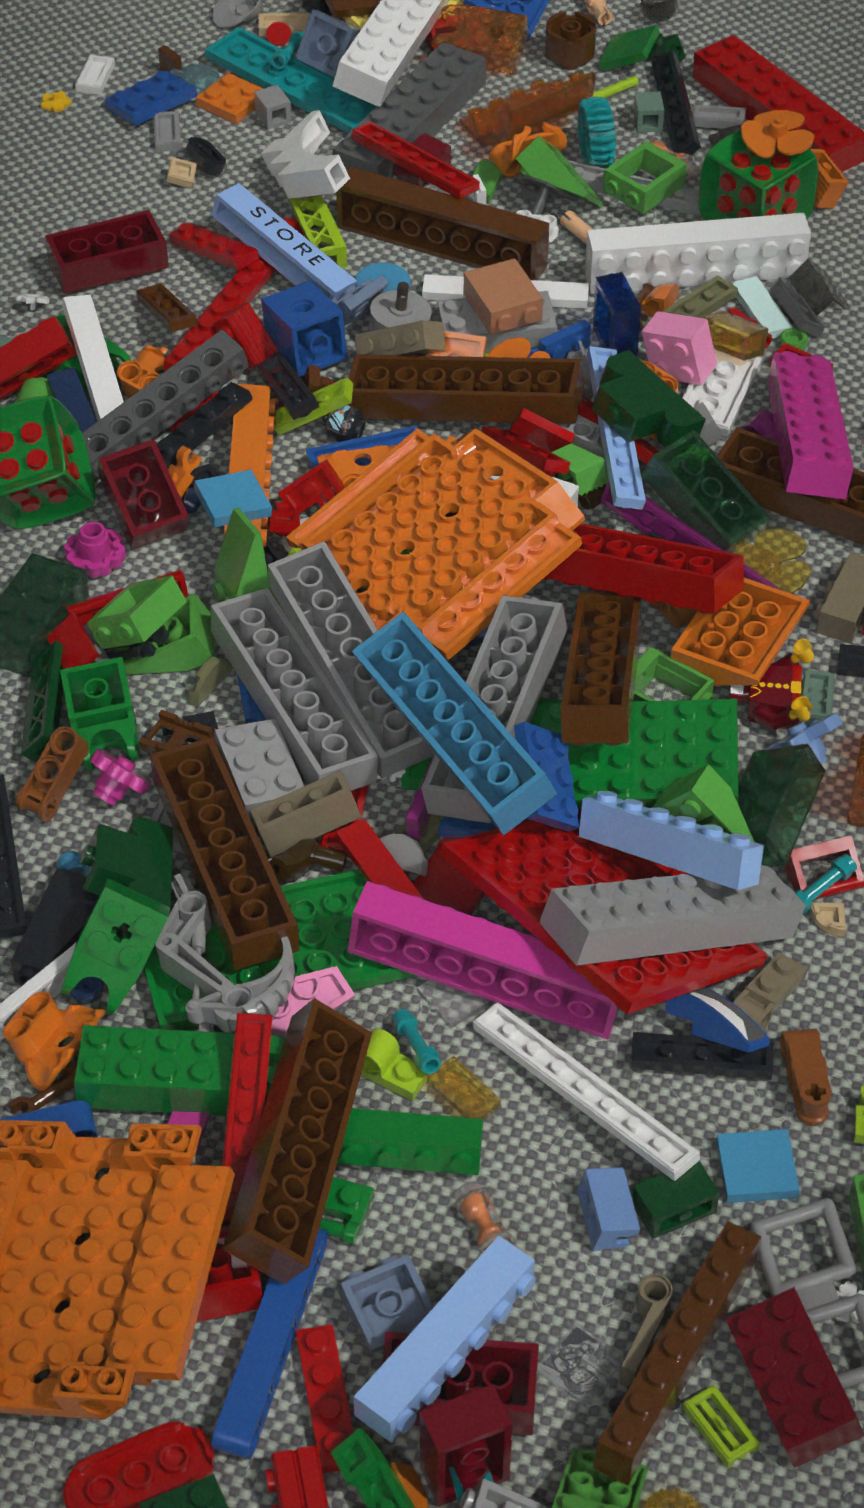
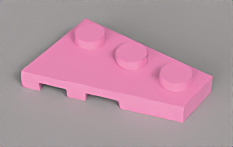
[272,966,355,1036]

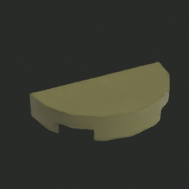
[188,656,234,708]

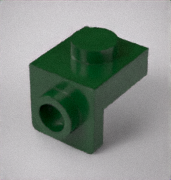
[647,34,686,63]

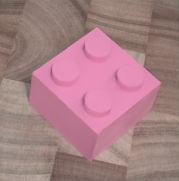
[641,311,717,385]

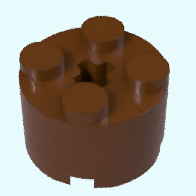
[545,11,596,71]

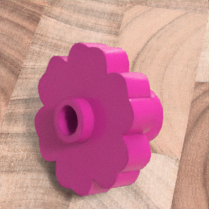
[64,522,126,578]
[90,748,152,806]

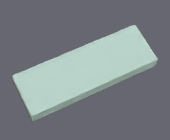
[732,276,792,339]

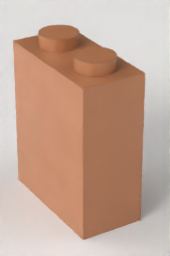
[463,258,543,335]

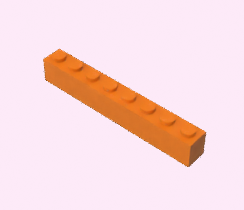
[224,384,276,548]

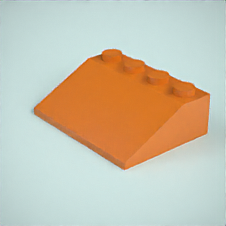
[671,578,810,686]

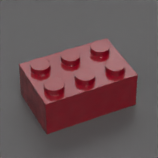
[97,439,189,550]
[420,1384,512,1507]

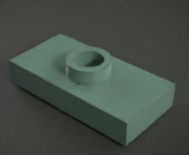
[799,670,835,724]

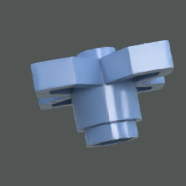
[760,712,843,772]

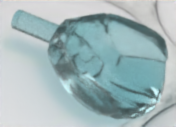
[170,63,219,90]

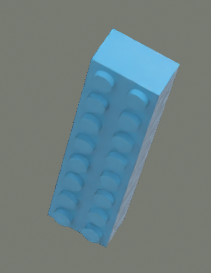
[352,611,557,835]

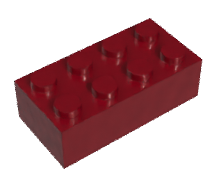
[45,210,169,294]
[725,1287,864,1468]
[382,1332,539,1436]

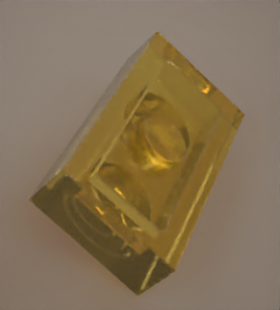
[427,1056,501,1121]

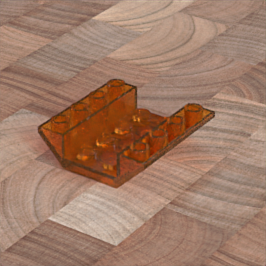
[459,70,596,146]

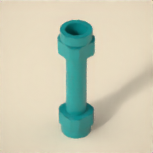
[271,31,304,69]
[795,854,857,914]
[392,1009,441,1074]

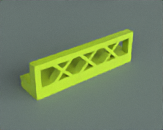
[285,193,348,268]

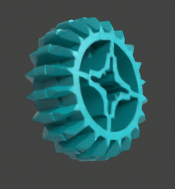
[577,96,616,168]

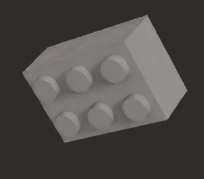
[213,718,304,827]

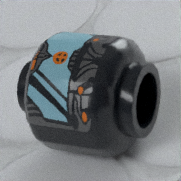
[321,405,367,442]

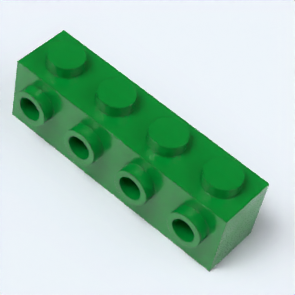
[337,1108,483,1175]

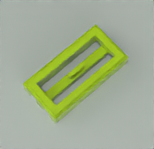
[682,1384,760,1469]

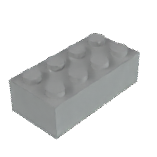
[437,291,557,354]

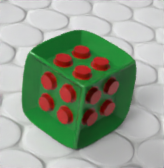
[699,129,818,221]
[0,396,95,529]

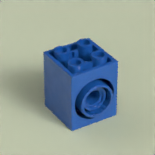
[261,281,348,377]

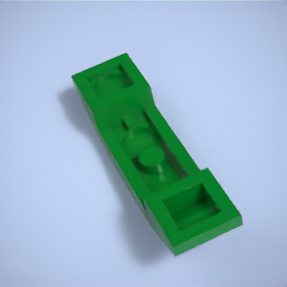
[331,1428,415,1508]

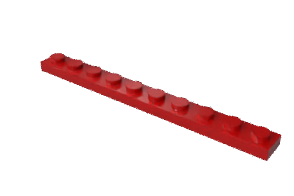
[164,217,304,371]

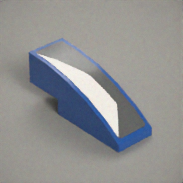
[665,986,770,1053]

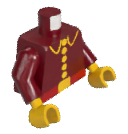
[729,638,814,731]

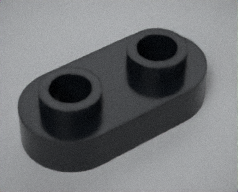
[185,137,226,175]

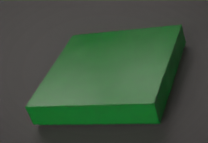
[598,24,660,71]

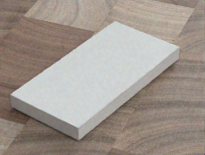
[682,345,762,437]

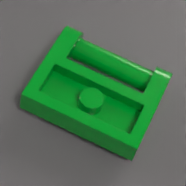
[320,1177,374,1246]

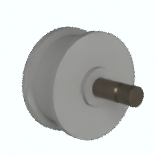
[369,282,432,332]

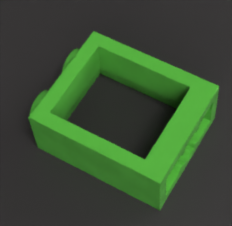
[603,141,687,214]
[87,575,187,649]
[633,647,715,701]

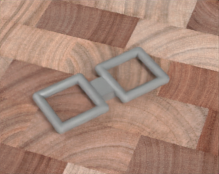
[750,1198,864,1389]

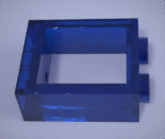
[593,272,641,358]

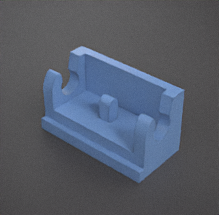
[577,1167,640,1251]

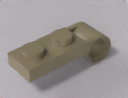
[733,952,808,1032]
[620,1274,673,1388]

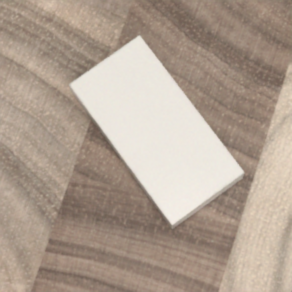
[75,55,115,95]

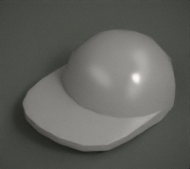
[213,0,263,29]

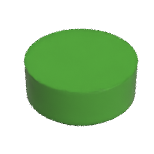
[779,328,808,351]

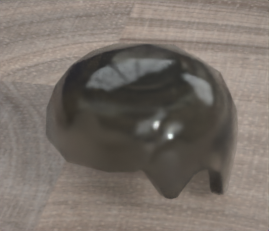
[641,0,678,22]

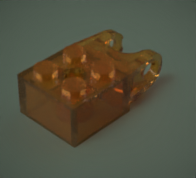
[431,4,528,75]

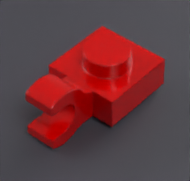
[268,501,300,536]

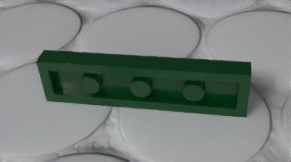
[21,641,64,762]

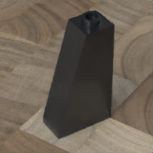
[11,868,99,985]

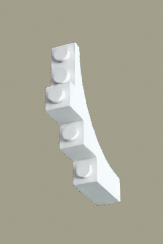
[261,110,350,199]

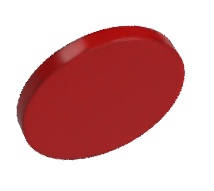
[266,21,291,46]

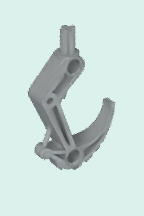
[155,874,295,1033]

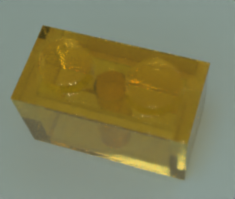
[704,311,769,361]

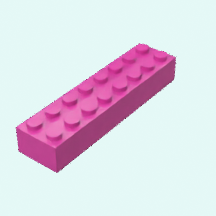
[767,351,854,500]
[348,881,619,1040]

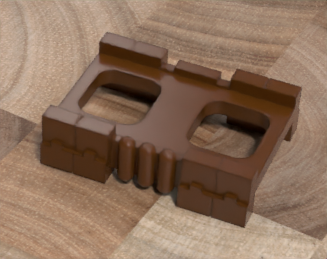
[138,710,213,754]

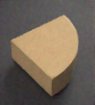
[809,902,846,937]

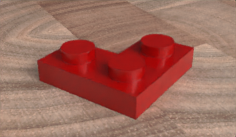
[278,459,346,514]

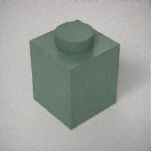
[633,91,664,133]

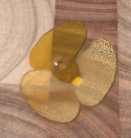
[733,528,811,594]

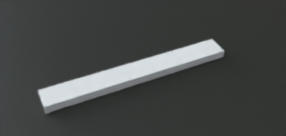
[473,1003,700,1181]

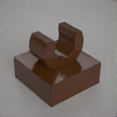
[302,364,332,393]

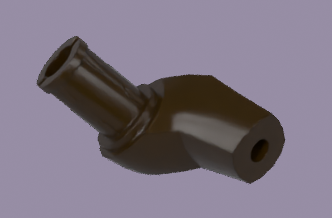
[269,839,348,882]

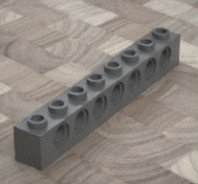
[82,329,249,482]

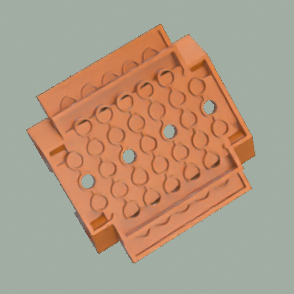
[286,428,585,661]
[0,1120,235,1420]

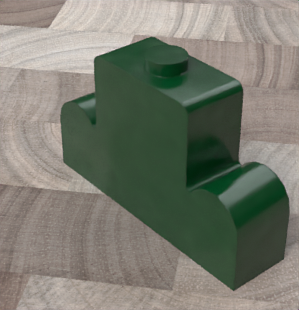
[592,350,706,449]
[80,817,173,927]

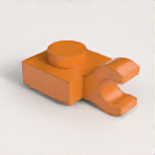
[168,446,202,498]

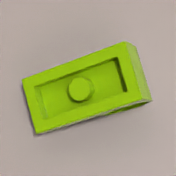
[361,1028,431,1101]

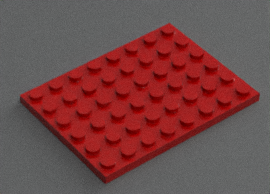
[439,809,768,1014]

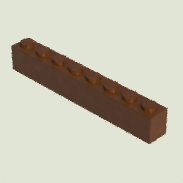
[593,1221,761,1486]

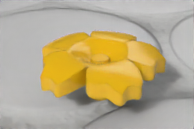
[40,90,72,112]

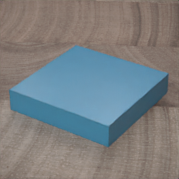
[194,470,272,528]
[716,1129,800,1203]

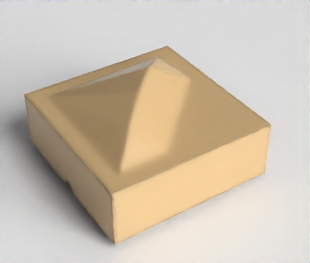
[166,157,197,189]

